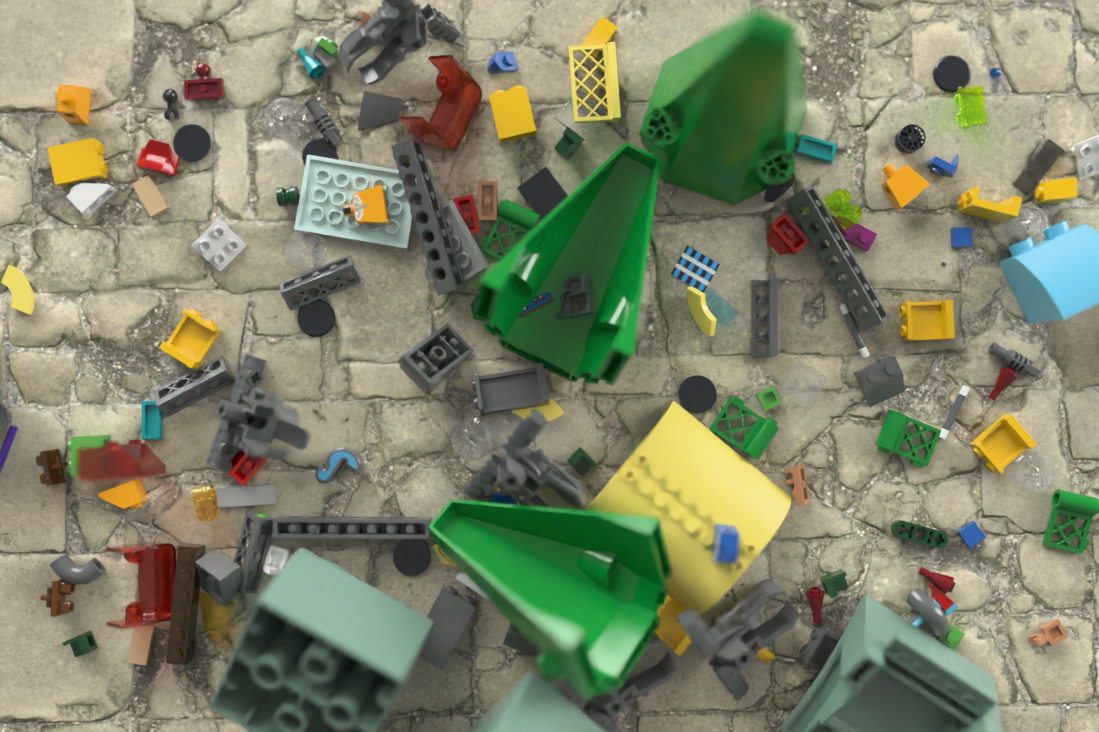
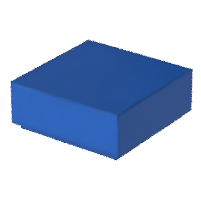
[950,227,972,248]
[957,521,986,548]

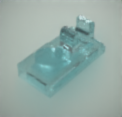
[704,287,738,327]

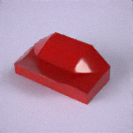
[137,139,180,176]
[453,194,480,234]
[766,213,810,255]
[229,450,269,486]

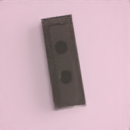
[1012,139,1064,196]

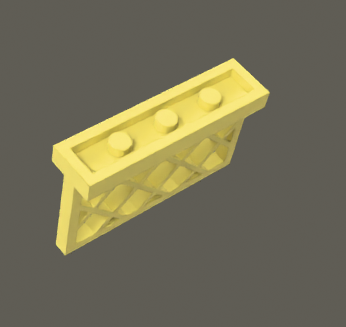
[568,42,621,123]

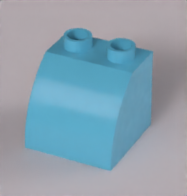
[999,220,1099,324]

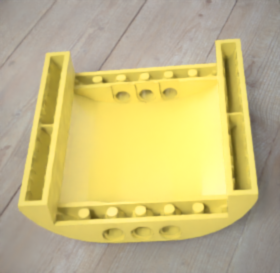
[582,400,792,615]

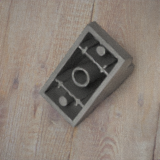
[398,323,474,395]

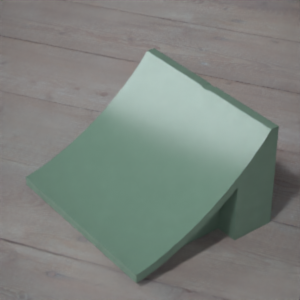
[781,594,1002,732]

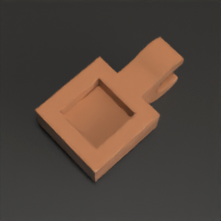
[1028,619,1068,647]

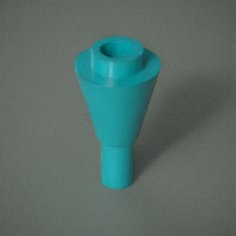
[297,47,325,79]

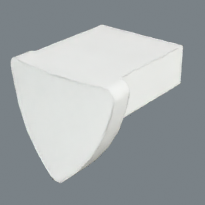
[311,36,340,69]
[262,545,290,575]

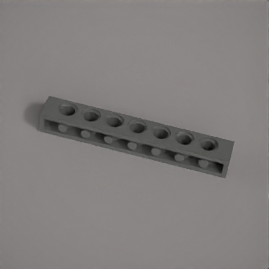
[391,138,466,295]
[787,185,890,333]
[273,516,432,539]

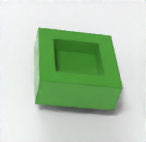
[317,38,339,61]
[756,386,782,411]
[936,623,965,650]

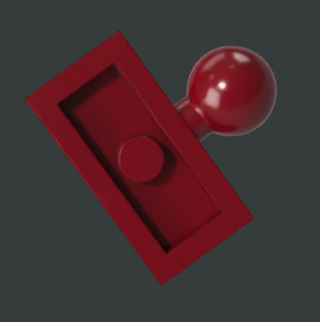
[184,63,225,101]

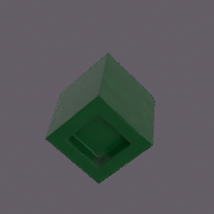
[554,127,583,160]
[567,447,597,476]
[820,569,848,598]
[62,630,98,657]

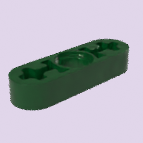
[890,520,948,549]

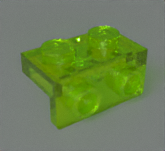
[955,85,987,128]
[824,187,864,230]

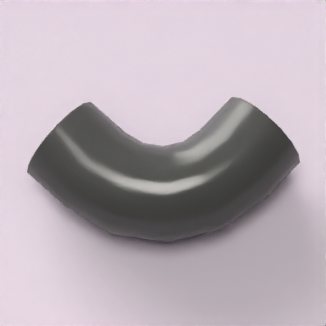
[50,554,106,585]
[906,588,950,637]

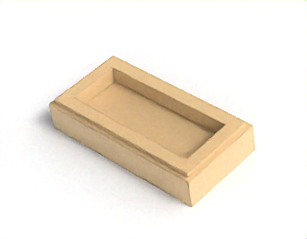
[132,175,169,218]
[127,623,156,666]

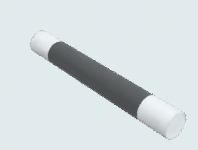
[839,303,870,358]
[939,385,970,440]

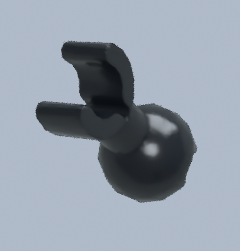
[162,89,180,120]

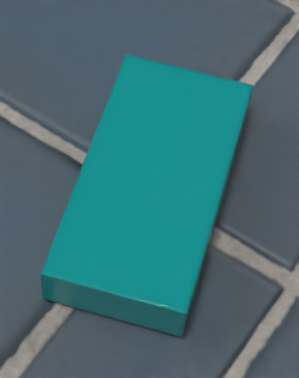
[795,134,838,164]
[141,401,163,440]

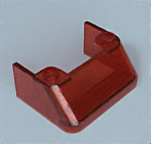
[398,54,482,150]
[78,440,166,481]
[106,543,176,629]

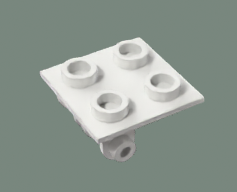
[1068,135,1099,180]
[191,218,247,272]

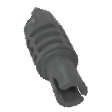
[305,98,343,147]
[988,342,1041,377]

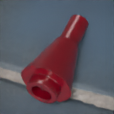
[988,367,1018,401]
[918,567,956,594]
[805,587,825,624]

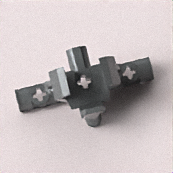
[338,0,461,85]
[206,354,310,470]
[463,409,589,511]
[677,579,799,701]
[562,632,677,732]

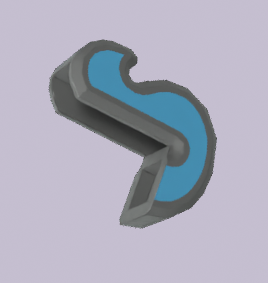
[315,447,364,483]

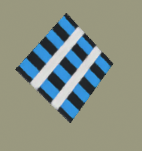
[671,245,720,293]

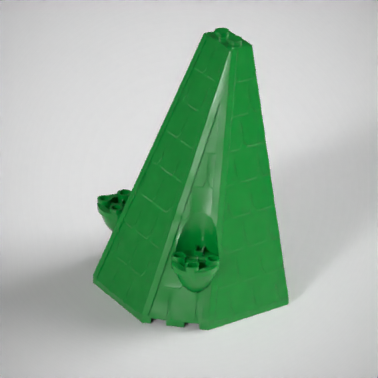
[639,9,807,206]
[473,142,661,385]
[428,499,673,698]

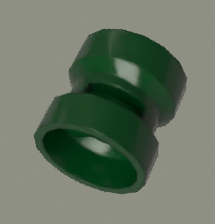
[276,186,300,207]

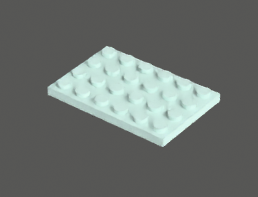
[294,155,417,249]

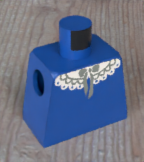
[712,524,740,564]

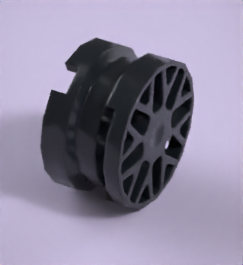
[894,124,926,154]

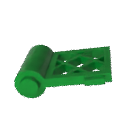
[481,199,541,260]
[710,396,779,460]
[875,409,941,468]
[1042,489,1099,554]

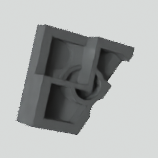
[358,91,403,130]
[555,273,594,320]

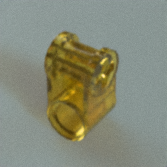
[192,484,219,522]

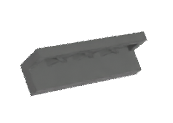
[279,255,361,311]
[751,279,778,357]
[154,356,235,417]
[233,512,273,594]

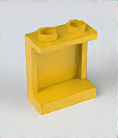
[489,85,537,144]
[47,138,108,189]
[957,186,1022,223]
[899,300,955,341]
[159,308,222,369]
[970,414,1037,474]
[656,594,692,656]

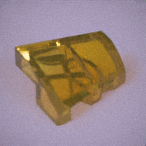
[199,592,234,642]

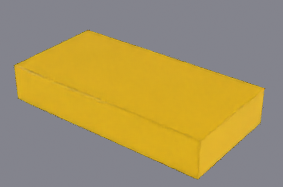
[581,16,618,59]

